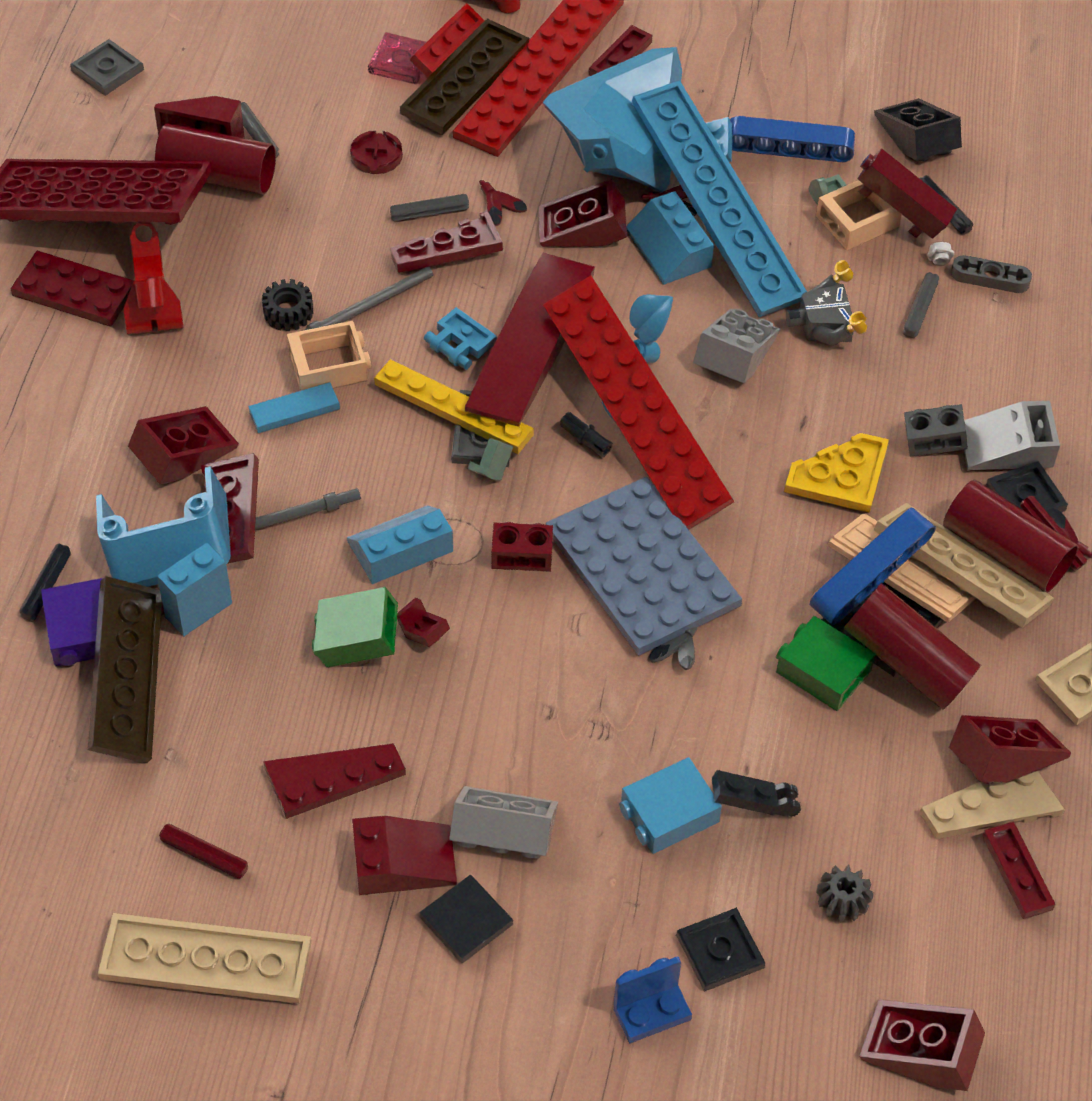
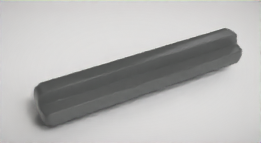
[241,102,279,158]
[390,194,469,221]
[903,272,939,338]

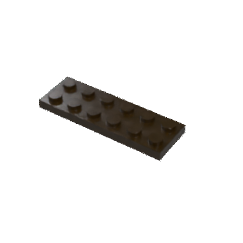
[400,18,529,135]
[87,576,162,763]

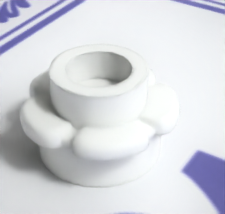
[927,242,954,265]

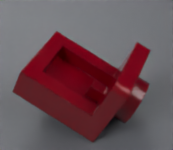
[397,598,450,647]

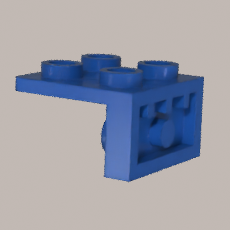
[613,956,692,1044]

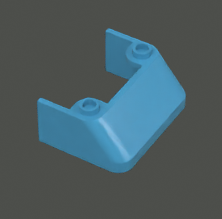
[96,467,231,587]

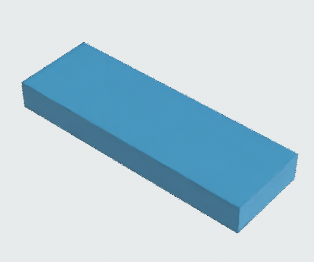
[248,382,340,433]

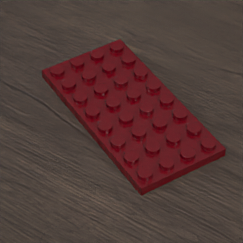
[0,159,211,225]

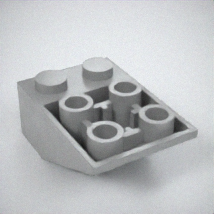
[693,309,780,383]
[963,401,1060,470]

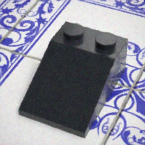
[874,98,962,161]

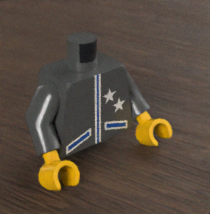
[786,260,867,346]

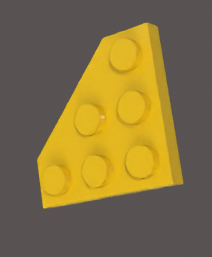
[784,433,889,513]

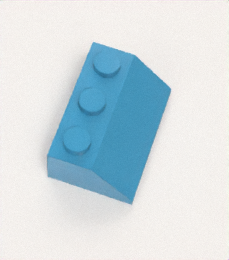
[626,191,714,285]
[347,505,453,584]

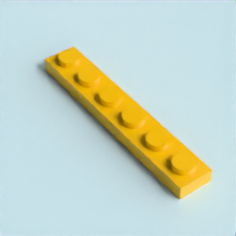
[374,359,534,454]

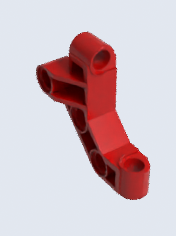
[123,223,184,335]

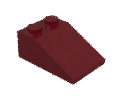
[154,96,245,138]
[539,179,627,247]
[128,406,239,484]
[949,715,1071,784]
[352,816,457,895]
[859,1000,985,1091]

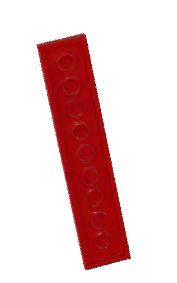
[453,0,624,157]
[543,275,734,530]

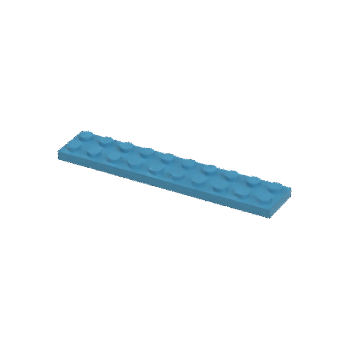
[632,80,807,318]

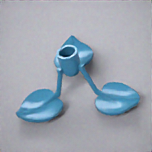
[602,294,673,420]

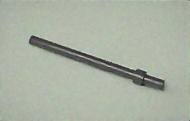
[303,267,433,331]
[255,488,361,530]

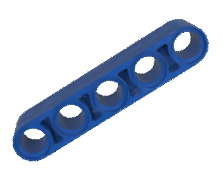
[730,116,855,162]
[809,507,936,625]

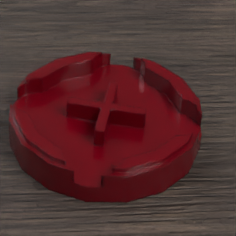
[350,130,403,174]

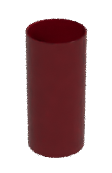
[155,123,276,194]
[943,479,1078,593]
[844,583,981,710]

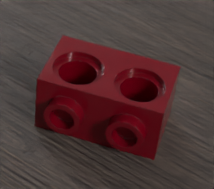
[491,522,553,572]

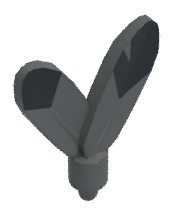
[649,627,697,670]

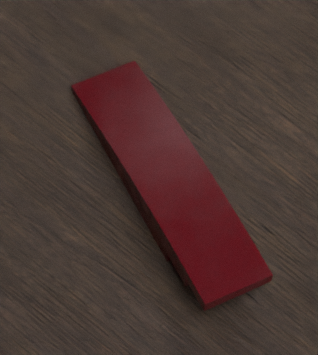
[465,252,595,427]

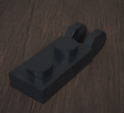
[712,770,801,817]

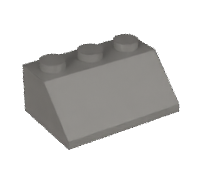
[449,786,558,858]

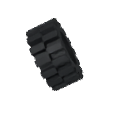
[262,279,313,331]

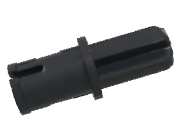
[560,412,613,458]

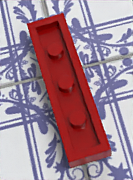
[410,3,485,78]

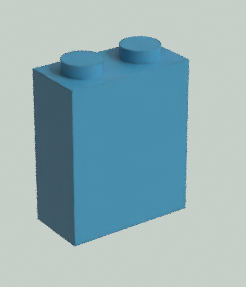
[157,543,232,636]
[619,757,722,854]

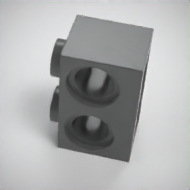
[904,404,968,457]

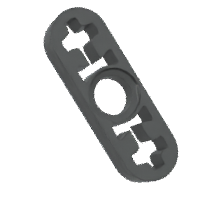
[951,255,1032,293]

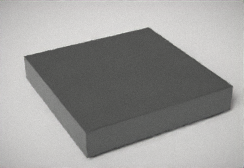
[70,39,144,96]

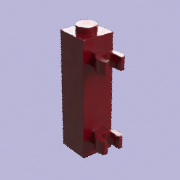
[857,148,957,239]

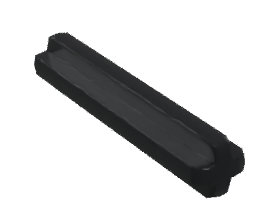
[920,175,974,235]
[19,543,71,621]

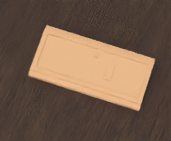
[827,514,976,622]

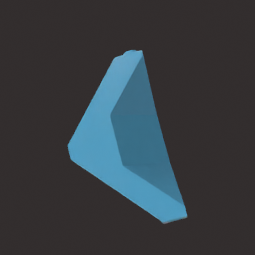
[543,47,682,192]

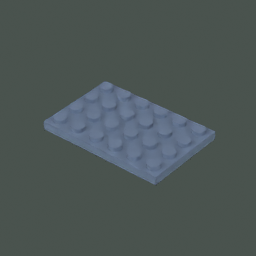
[546,476,742,656]

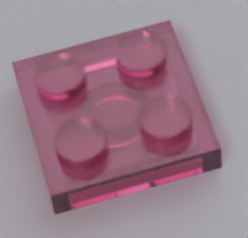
[368,32,426,85]

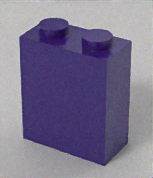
[41,578,102,666]

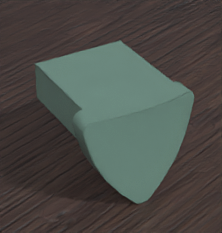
[808,174,846,205]
[467,438,513,480]

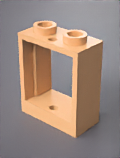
[816,180,902,250]
[287,321,371,391]

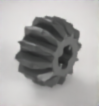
[816,864,873,923]

